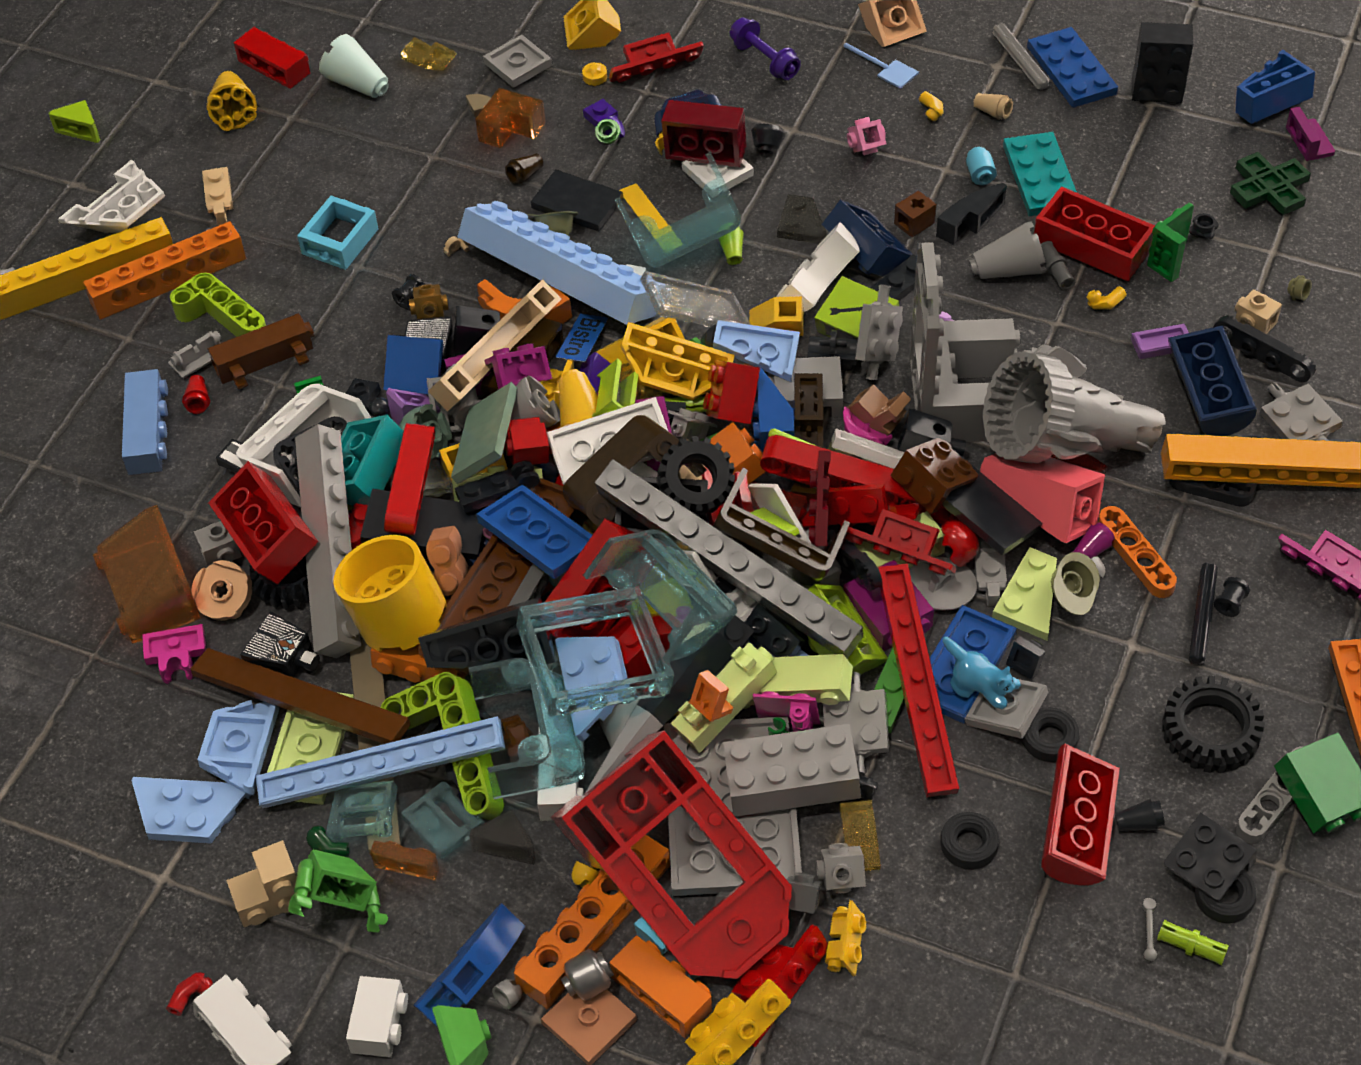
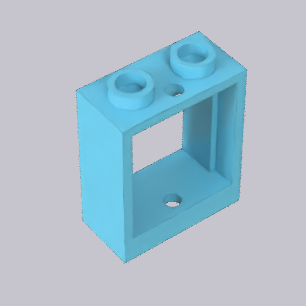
[297,196,378,270]

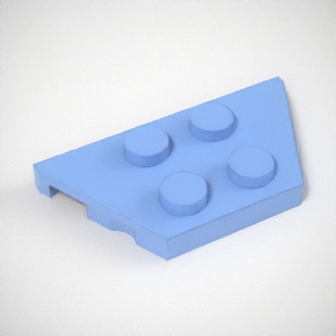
[555,636,631,741]
[198,700,280,795]
[132,777,251,844]

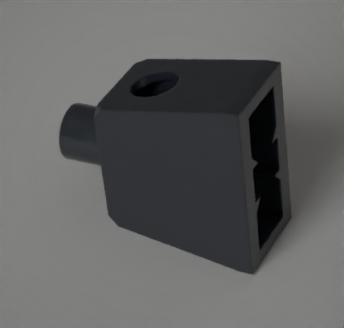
[453,306,500,357]
[897,408,966,457]

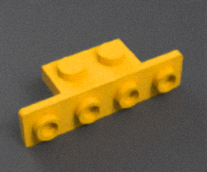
[685,979,791,1065]

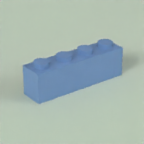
[122,369,168,475]

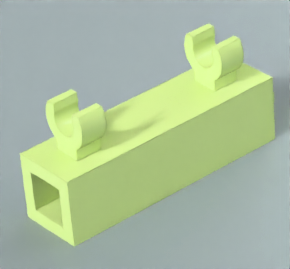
[671,643,777,753]

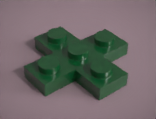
[1230,152,1311,215]

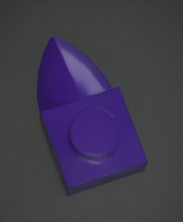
[583,99,625,138]

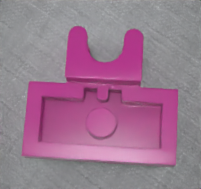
[142,624,206,684]

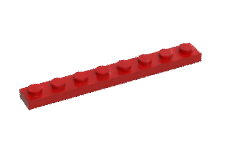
[878,563,959,797]

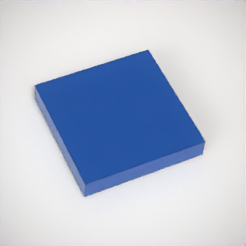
[383,335,443,394]

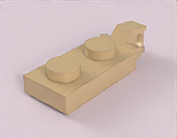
[202,167,234,225]

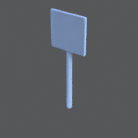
[844,43,919,89]

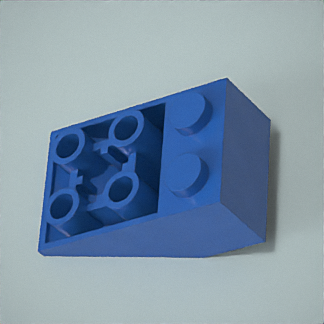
[752,367,794,452]

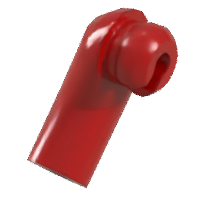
[166,972,213,1016]

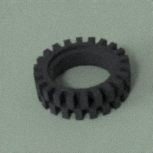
[1162,676,1265,773]

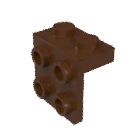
[890,438,978,514]

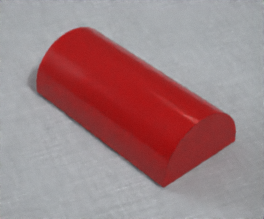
[1041,744,1120,885]

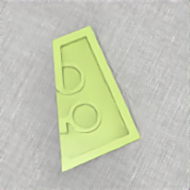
[992,547,1057,641]

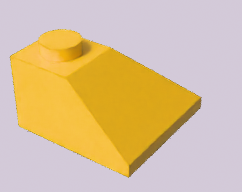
[563,0,621,50]

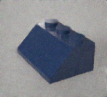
[822,199,913,277]

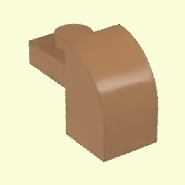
[847,384,911,435]

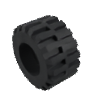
[656,436,735,517]

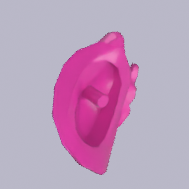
[843,406,893,445]

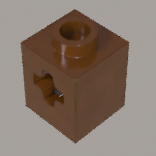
[894,190,936,238]

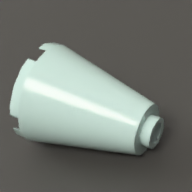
[319,34,389,98]

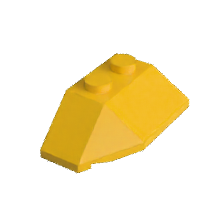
[621,322,735,400]

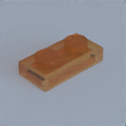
[370,841,440,881]

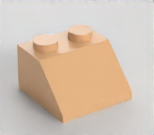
[858,0,927,47]

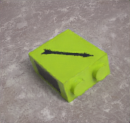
[814,276,899,339]

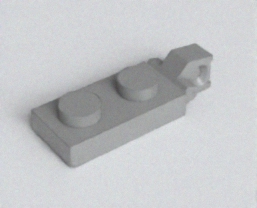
[974,534,1007,607]

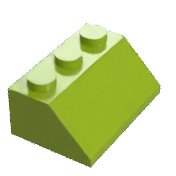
[807,584,888,677]

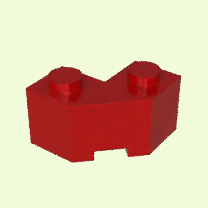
[503,417,549,465]

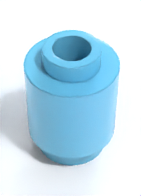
[966,147,997,185]

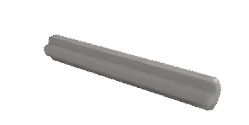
[993,23,1050,91]

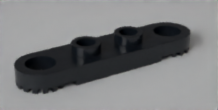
[1213,315,1316,382]
[826,529,882,591]

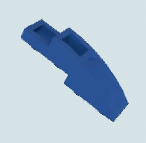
[413,903,525,1027]

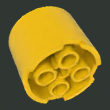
[333,535,447,651]

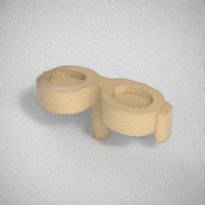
[444,236,470,257]

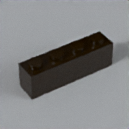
[481,318,563,399]

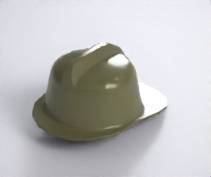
[526,211,579,236]
[1051,552,1100,615]

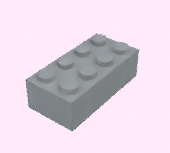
[723,724,861,816]

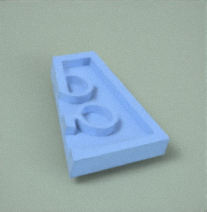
[713,320,800,382]

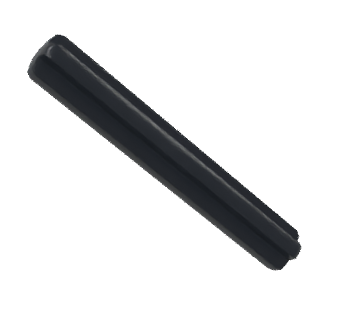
[1189,562,1218,665]

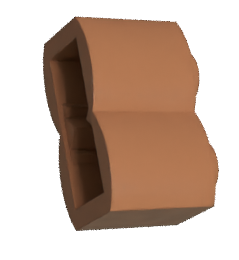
[426,526,469,596]

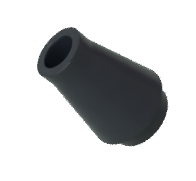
[1115,799,1165,831]

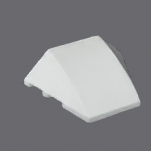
[58,160,165,233]

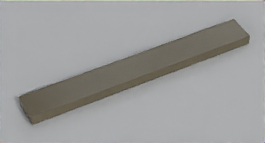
[350,639,402,855]

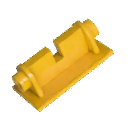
[825,900,866,976]

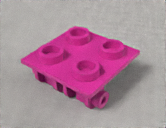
[753,691,821,732]

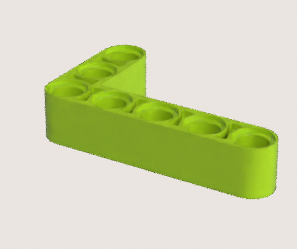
[380,672,504,820]

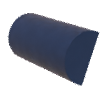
[1168,326,1257,436]

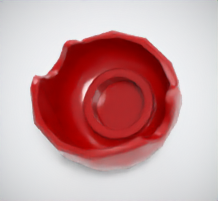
[941,520,979,567]

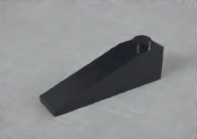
[418,597,556,671]

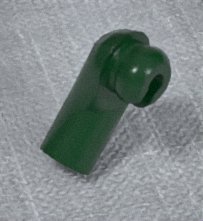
[306,826,349,858]

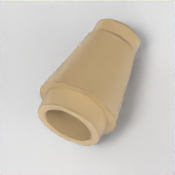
[974,93,1013,120]

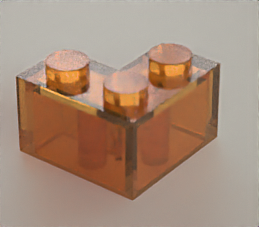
[475,88,546,148]

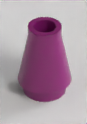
[1073,522,1115,559]

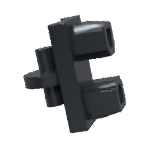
[807,330,858,371]

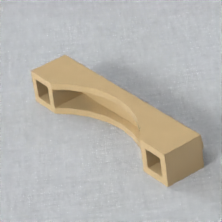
[428,279,561,412]

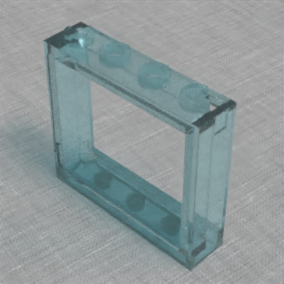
[516,586,675,717]

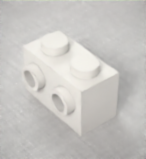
[346,976,408,1057]

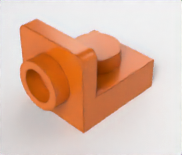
[690,670,733,722]

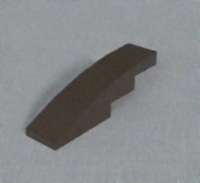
[794,373,823,448]

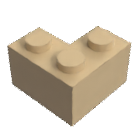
[226,840,297,927]

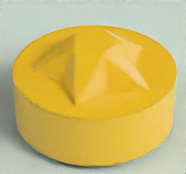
[582,63,607,86]

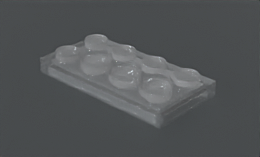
[640,271,751,328]

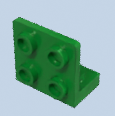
[1147,202,1194,282]

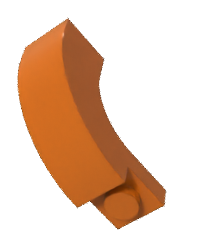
[477,279,572,324]

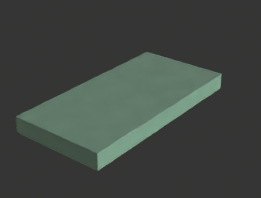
[451,382,518,484]

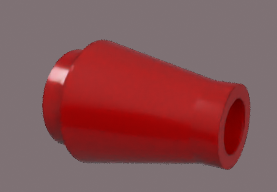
[182,375,210,414]

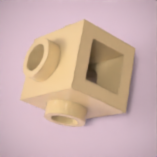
[1234,289,1282,334]

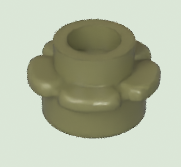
[1287,275,1312,301]

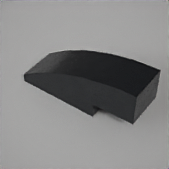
[936,183,1007,245]

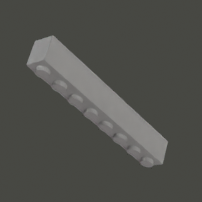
[295,424,361,658]

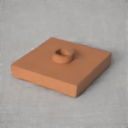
[541,989,637,1065]

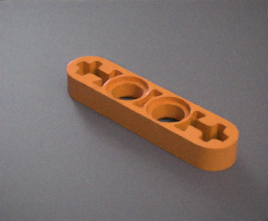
[1098,506,1177,598]

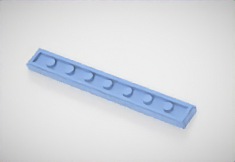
[256,716,505,808]

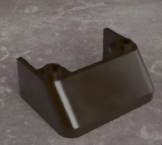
[562,415,707,531]
[713,468,850,586]

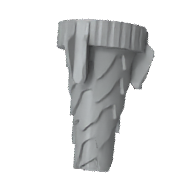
[983,344,1166,464]

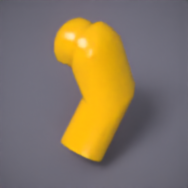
[1087,286,1127,309]

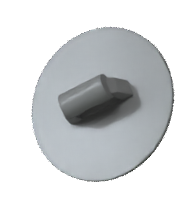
[909,557,977,610]

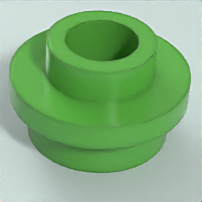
[595,119,620,144]

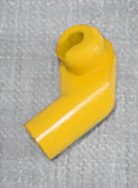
[919,91,943,121]

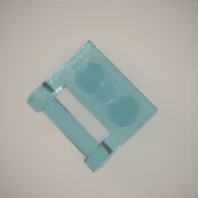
[327,781,398,842]
[401,782,486,860]

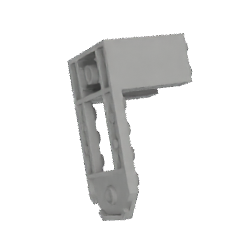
[910,242,1020,442]

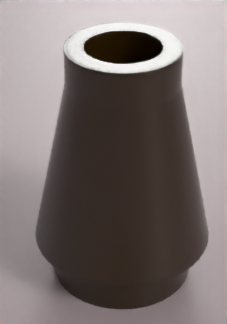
[505,153,544,183]

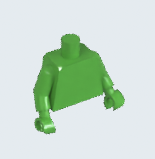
[288,850,388,933]

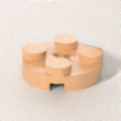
[191,560,252,621]

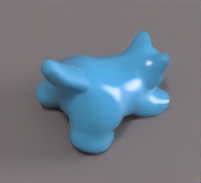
[943,636,1021,709]

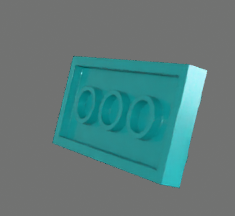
[1003,132,1077,217]

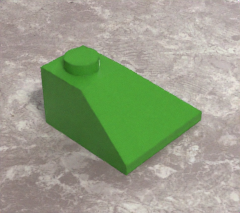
[432,1005,492,1065]

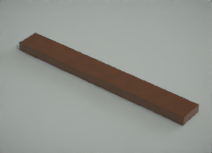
[190,648,411,744]

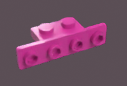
[1278,530,1361,601]

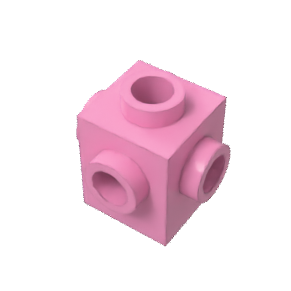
[847,117,886,156]

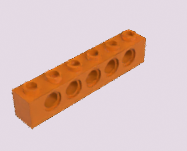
[83,221,246,320]
[514,835,670,1010]

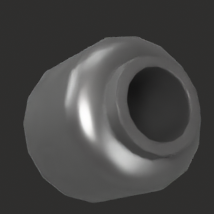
[561,949,614,1001]

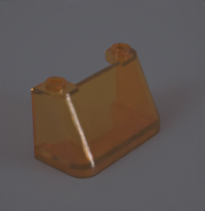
[93,505,201,644]

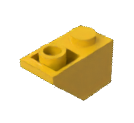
[749,297,804,336]

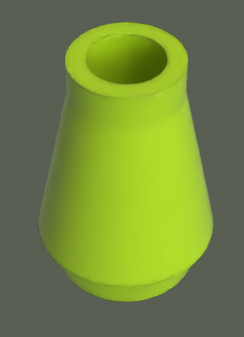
[718,224,744,265]

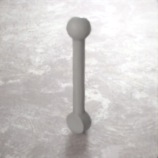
[1142,898,1157,961]

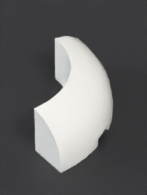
[776,222,859,312]

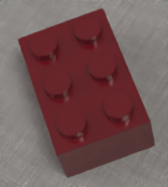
[661,100,747,167]

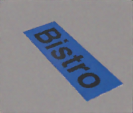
[556,313,608,362]

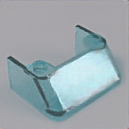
[615,152,741,267]
[583,529,737,663]
[469,658,585,799]

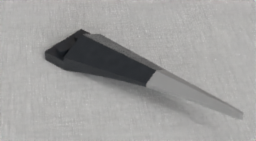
[585,592,755,794]

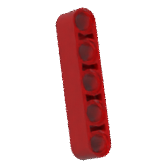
[384,423,435,535]

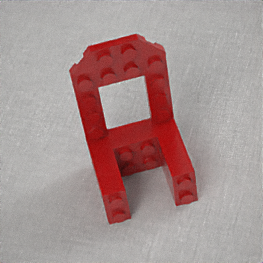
[550,731,792,979]

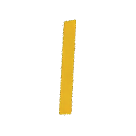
[619,184,684,253]

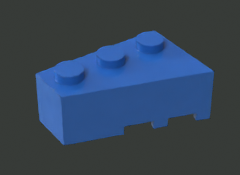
[1235,50,1315,124]

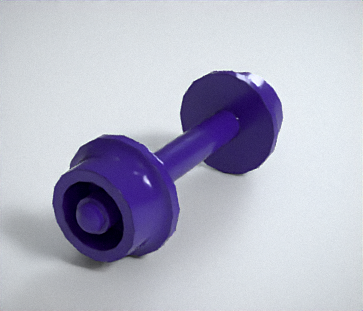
[730,18,801,80]

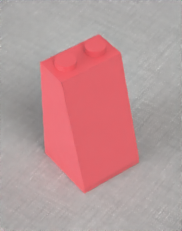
[980,453,1105,543]

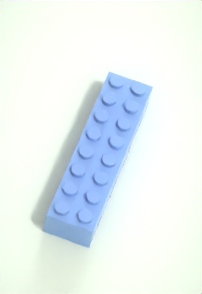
[458,201,664,325]

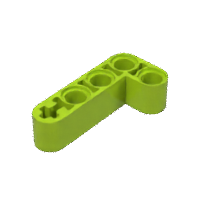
[170,272,266,337]

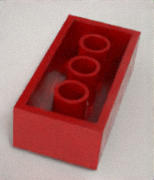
[1034,186,1155,281]
[208,461,318,584]
[543,518,662,638]

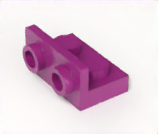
[484,344,552,390]

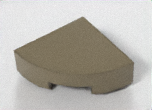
[466,94,498,117]

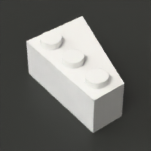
[193,974,292,1065]

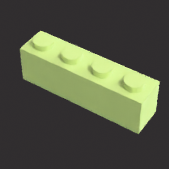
[725,654,853,709]

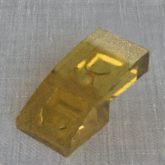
[401,37,457,70]
[839,800,881,871]

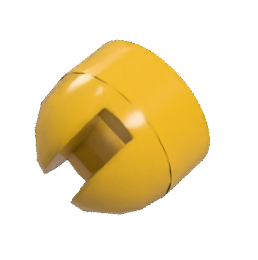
[571,861,599,888]

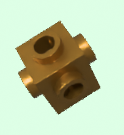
[409,284,449,319]

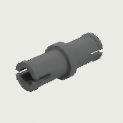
[1041,241,1076,290]

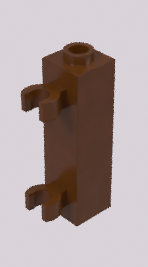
[207,313,314,390]

